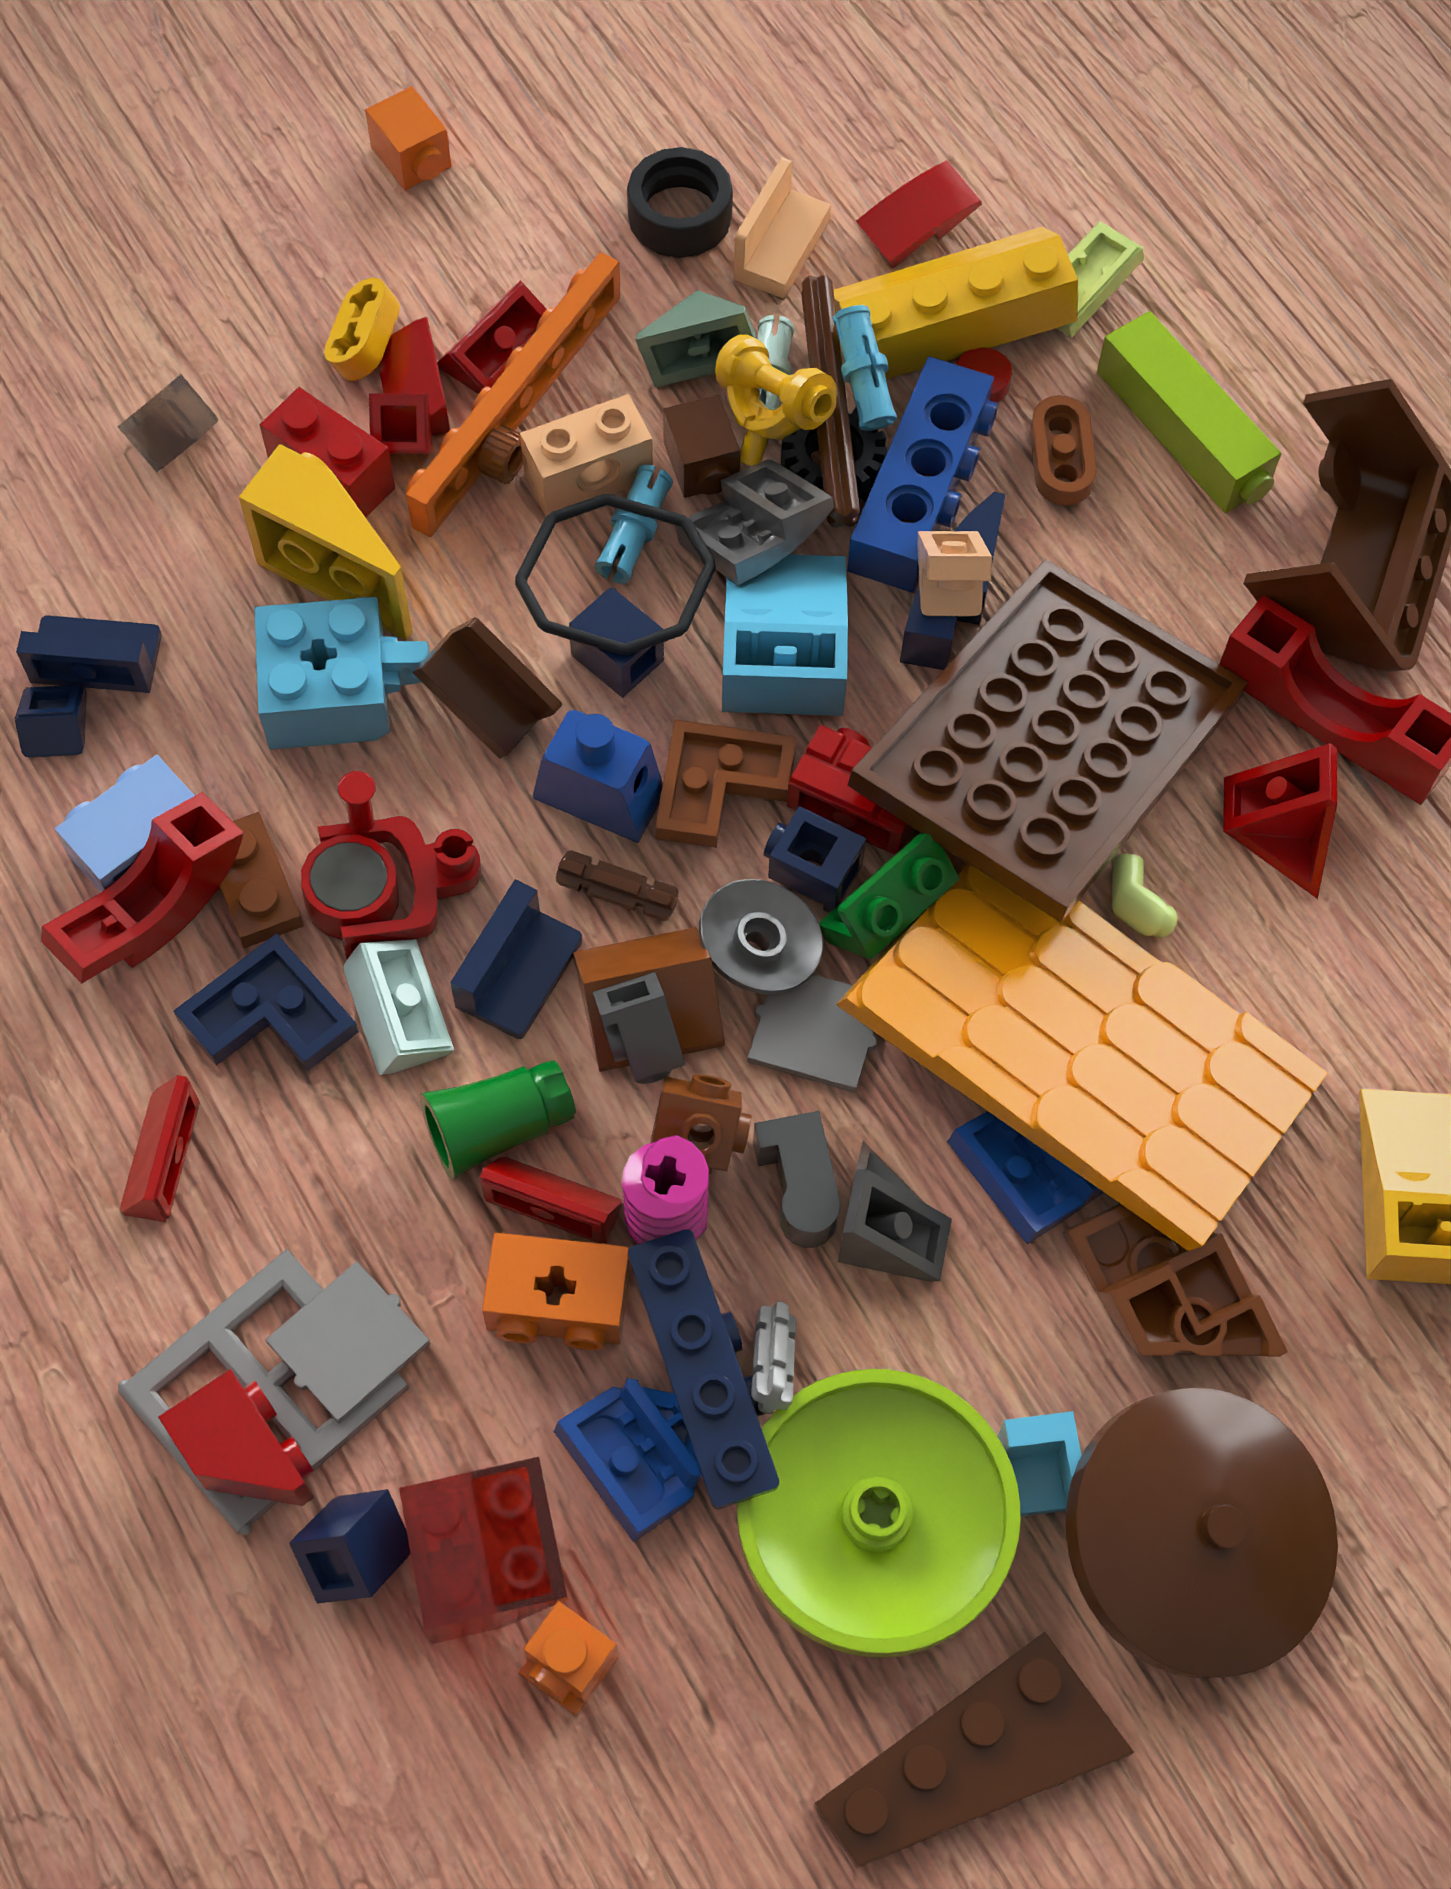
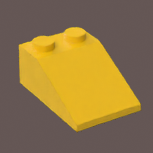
[239,444,413,641]

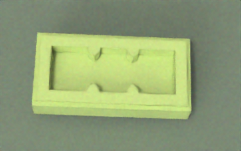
[1056,221,1144,338]

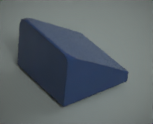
[15,685,87,757]

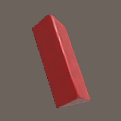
[437,280,547,394]
[378,317,450,435]
[120,1075,200,1222]
[480,1157,622,1244]

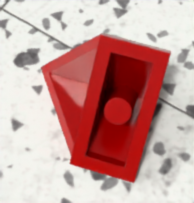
[1223,743,1338,899]

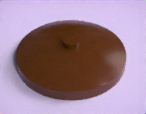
[1066,1388,1338,1678]

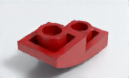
[856,160,982,269]

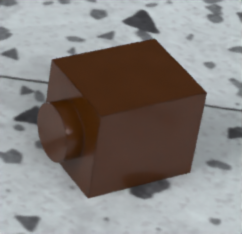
[663,394,740,498]

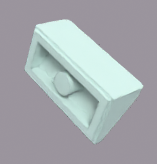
[343,939,454,1075]

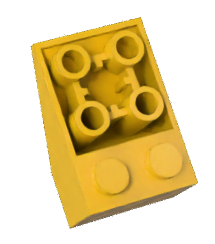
[1359,1089,1451,1285]

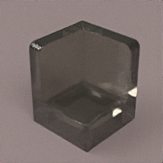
[118,374,218,473]

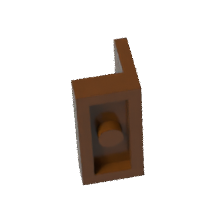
[412,617,562,759]

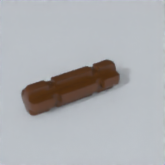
[556,850,679,921]

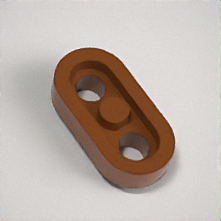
[1030,395,1097,505]

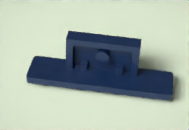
[628,1229,779,1509]

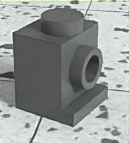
[593,972,685,1084]

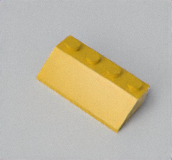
[834,227,1078,379]

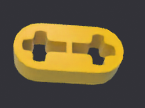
[324,277,400,381]

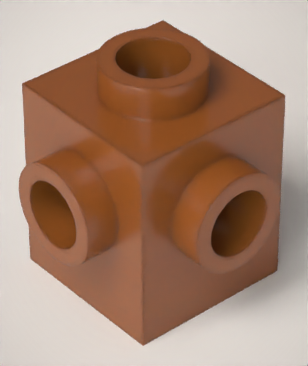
[650,1074,752,1175]

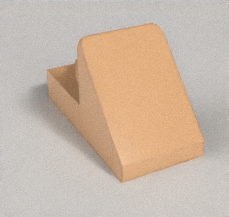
[917,531,992,616]

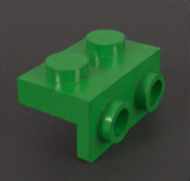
[819,833,960,960]

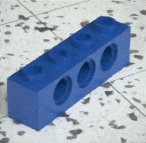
[847,356,999,593]

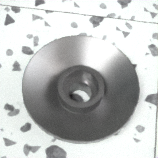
[699,879,823,994]

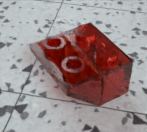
[399,1457,568,1644]

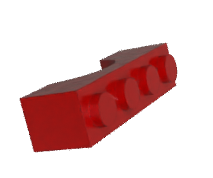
[1219,595,1451,805]

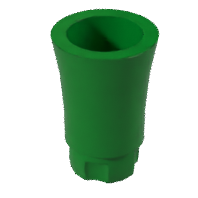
[420,1060,576,1180]

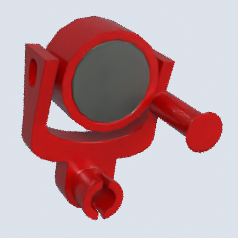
[301,771,481,959]

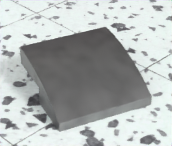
[675,458,834,585]

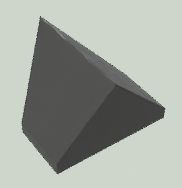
[838,1140,952,1282]

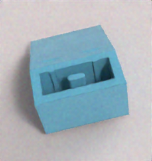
[722,554,848,716]

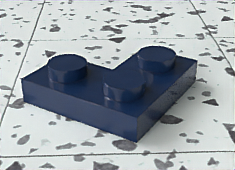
[173,933,359,1071]

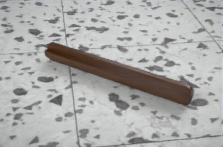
[801,275,860,528]

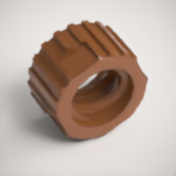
[478,425,523,484]

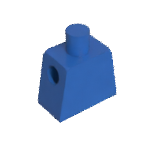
[533,710,663,843]

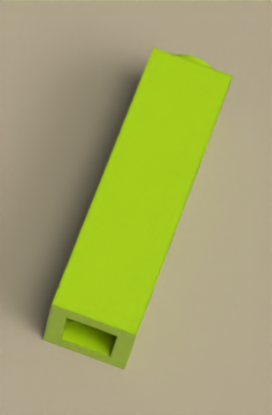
[1096,310,1282,513]

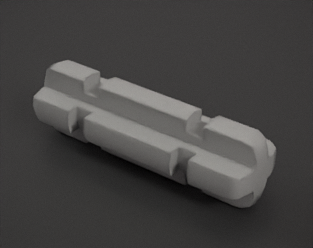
[751,1301,796,1415]

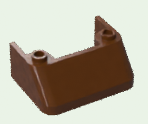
[1243,379,1451,672]

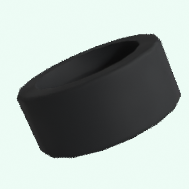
[627,147,733,258]

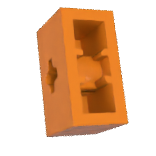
[482,1232,630,1351]

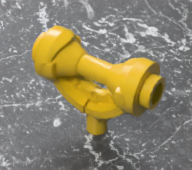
[715,334,837,466]

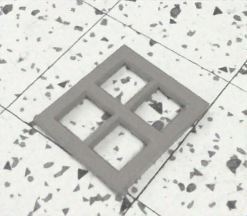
[118,1249,409,1535]

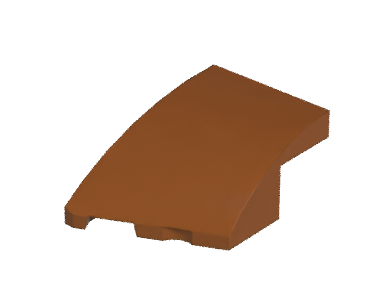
[1063,1203,1288,1357]

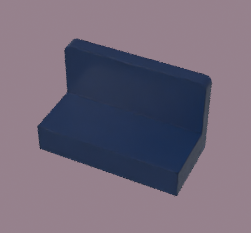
[16,615,162,693]
[450,879,582,1039]

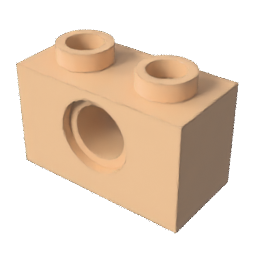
[520,394,653,517]

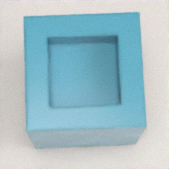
[997,1411,1082,1517]

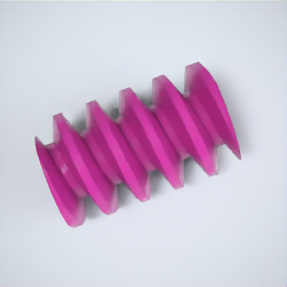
[622,1135,709,1244]

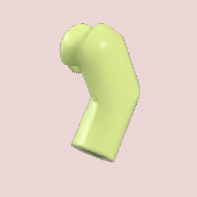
[1111,854,1177,938]

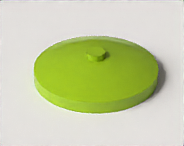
[737,1369,1021,1658]

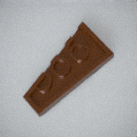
[814,1632,1134,1869]

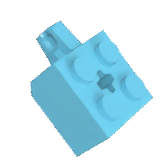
[254,597,430,750]

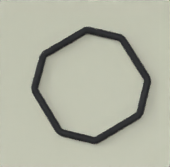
[515,494,716,655]

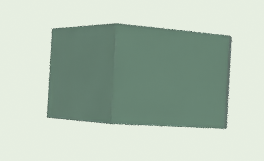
[635,290,757,388]

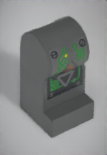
[753,1111,840,1248]

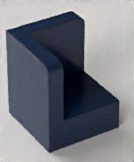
[569,588,664,698]
[289,1489,414,1604]

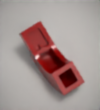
[41,792,244,984]

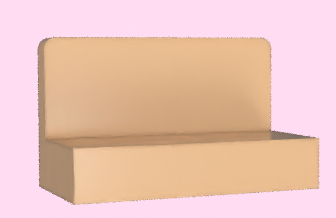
[734,157,831,299]

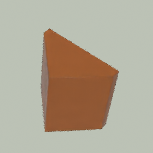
[573,927,725,1072]

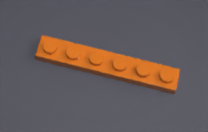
[406,252,621,538]

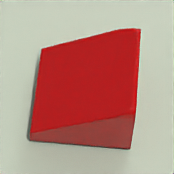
[369,393,433,454]

